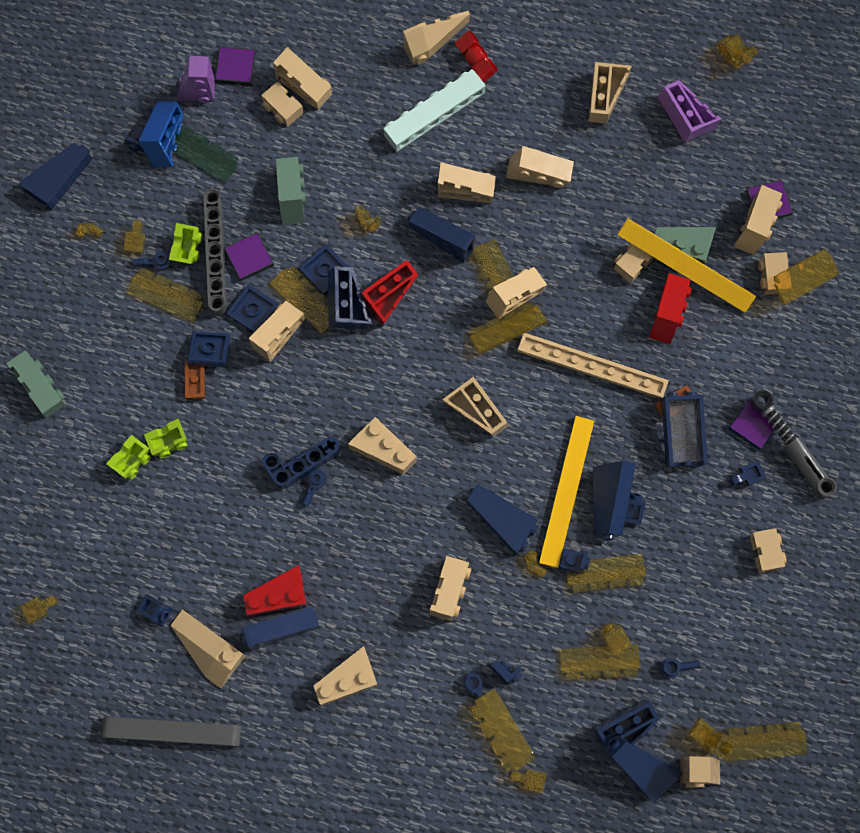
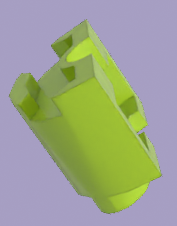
[169,223,203,264]
[144,419,188,459]
[106,435,151,480]

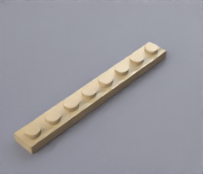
[517,333,669,399]

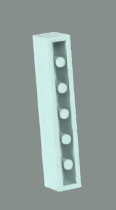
[384,69,486,152]

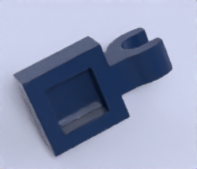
[729,461,766,487]

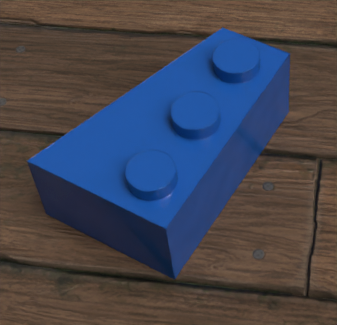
[139,101,184,167]

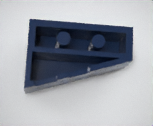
[328,266,372,329]
[593,699,659,766]

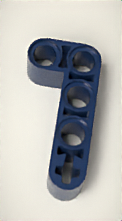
[263,437,340,489]

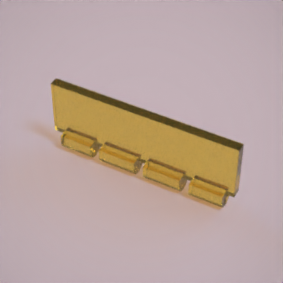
[470,239,527,310]
[774,249,839,305]
[270,266,329,335]
[126,268,204,323]
[470,302,548,354]
[566,553,646,593]
[559,644,641,681]
[469,688,536,772]
[725,722,808,762]

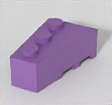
[178,56,215,103]
[658,80,722,142]

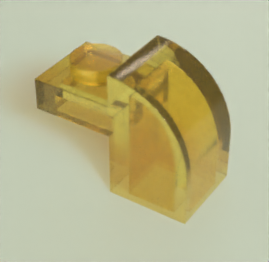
[716,34,758,69]
[688,718,738,762]

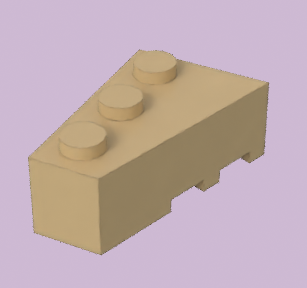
[442,377,509,437]
[430,556,471,621]

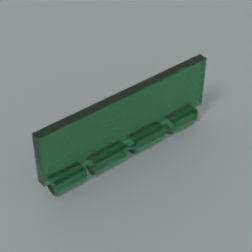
[173,125,239,184]

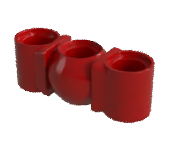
[455,30,498,83]

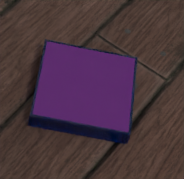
[728,398,775,451]

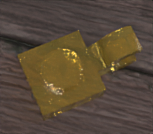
[123,220,146,254]
[20,595,59,624]
[510,769,547,794]

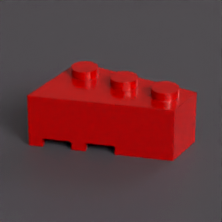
[649,273,692,344]
[243,565,307,618]

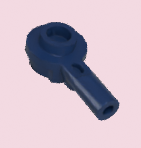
[133,251,171,270]
[301,469,327,507]
[660,658,700,678]
[463,673,491,711]

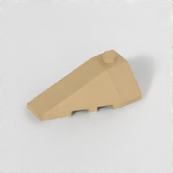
[403,11,470,65]
[170,610,245,688]

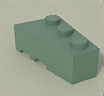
[276,157,306,225]
[654,227,716,264]
[6,350,65,418]

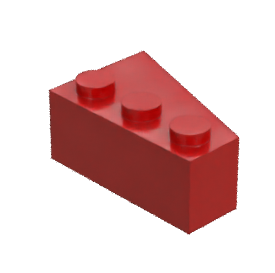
[361,260,418,326]

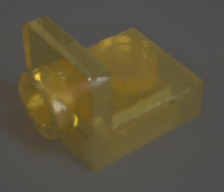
[354,204,381,232]
[599,622,632,655]

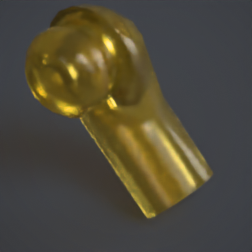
[75,223,105,238]
[524,551,547,578]

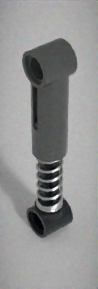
[750,390,837,498]

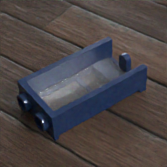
[660,392,708,467]

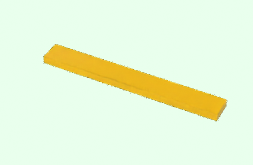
[617,218,756,312]
[539,416,594,569]

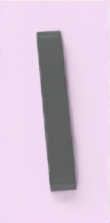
[204,189,227,316]
[101,717,241,747]

